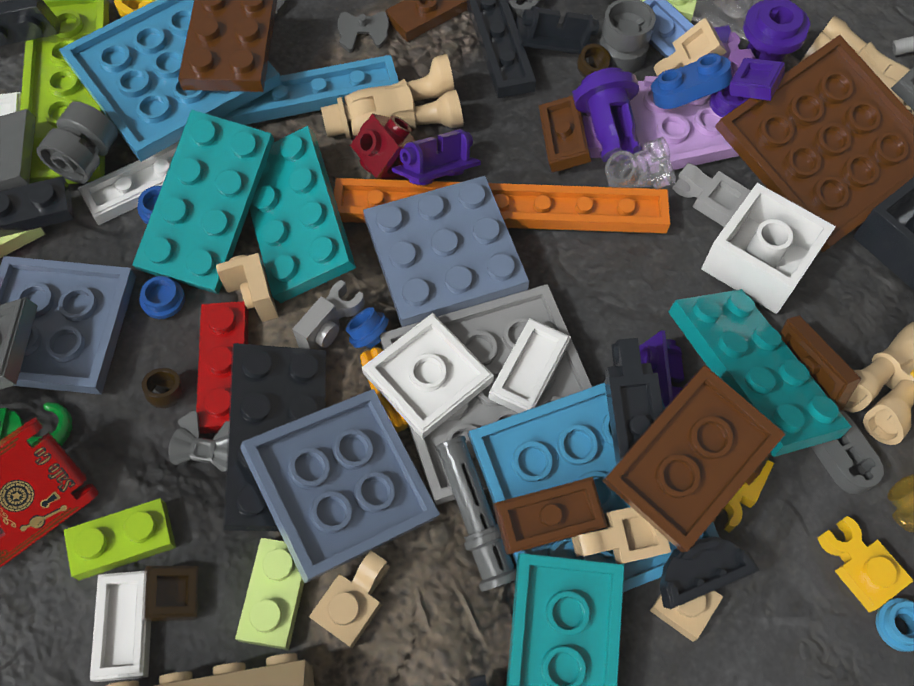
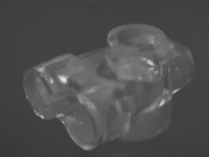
[605,136,676,189]

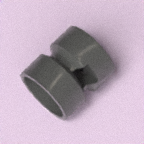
[599,0,656,73]
[36,102,119,183]

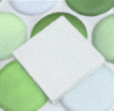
[362,313,494,439]

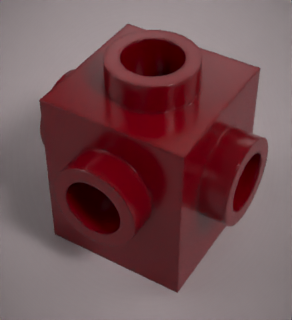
[350,113,416,180]

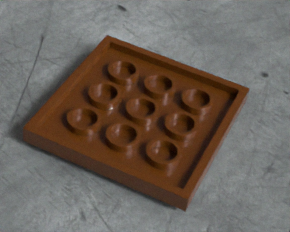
[715,35,914,253]

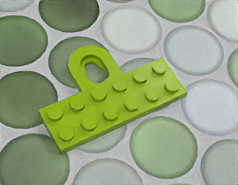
[20,0,109,184]

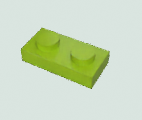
[63,498,176,581]

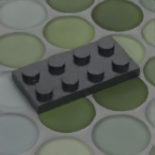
[223,343,326,532]

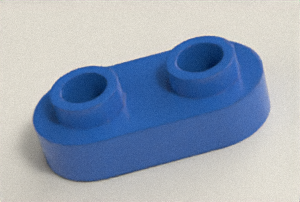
[651,53,733,109]

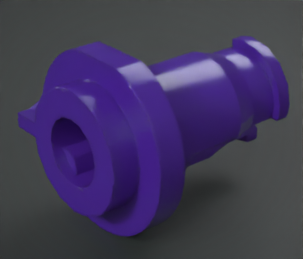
[743,0,810,62]
[572,67,642,162]

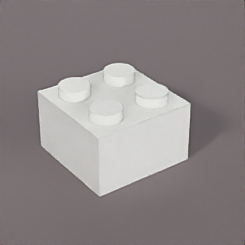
[701,183,836,314]

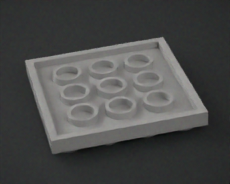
[379,284,592,506]

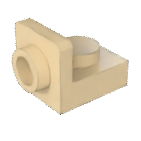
[216,253,279,322]

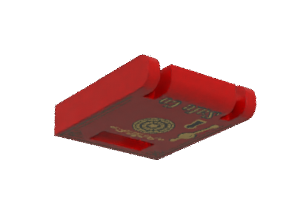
[0,418,99,568]

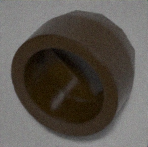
[577,44,610,77]
[142,368,182,408]

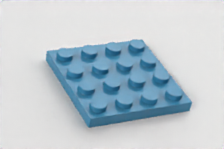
[59,0,281,162]
[468,383,720,592]

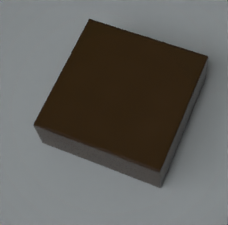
[142,566,199,621]

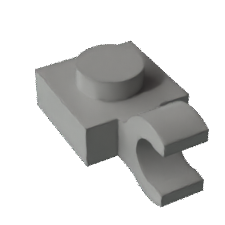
[672,163,751,227]
[292,280,365,350]

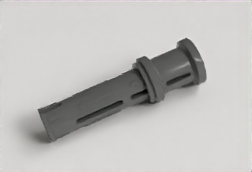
[435,436,517,592]

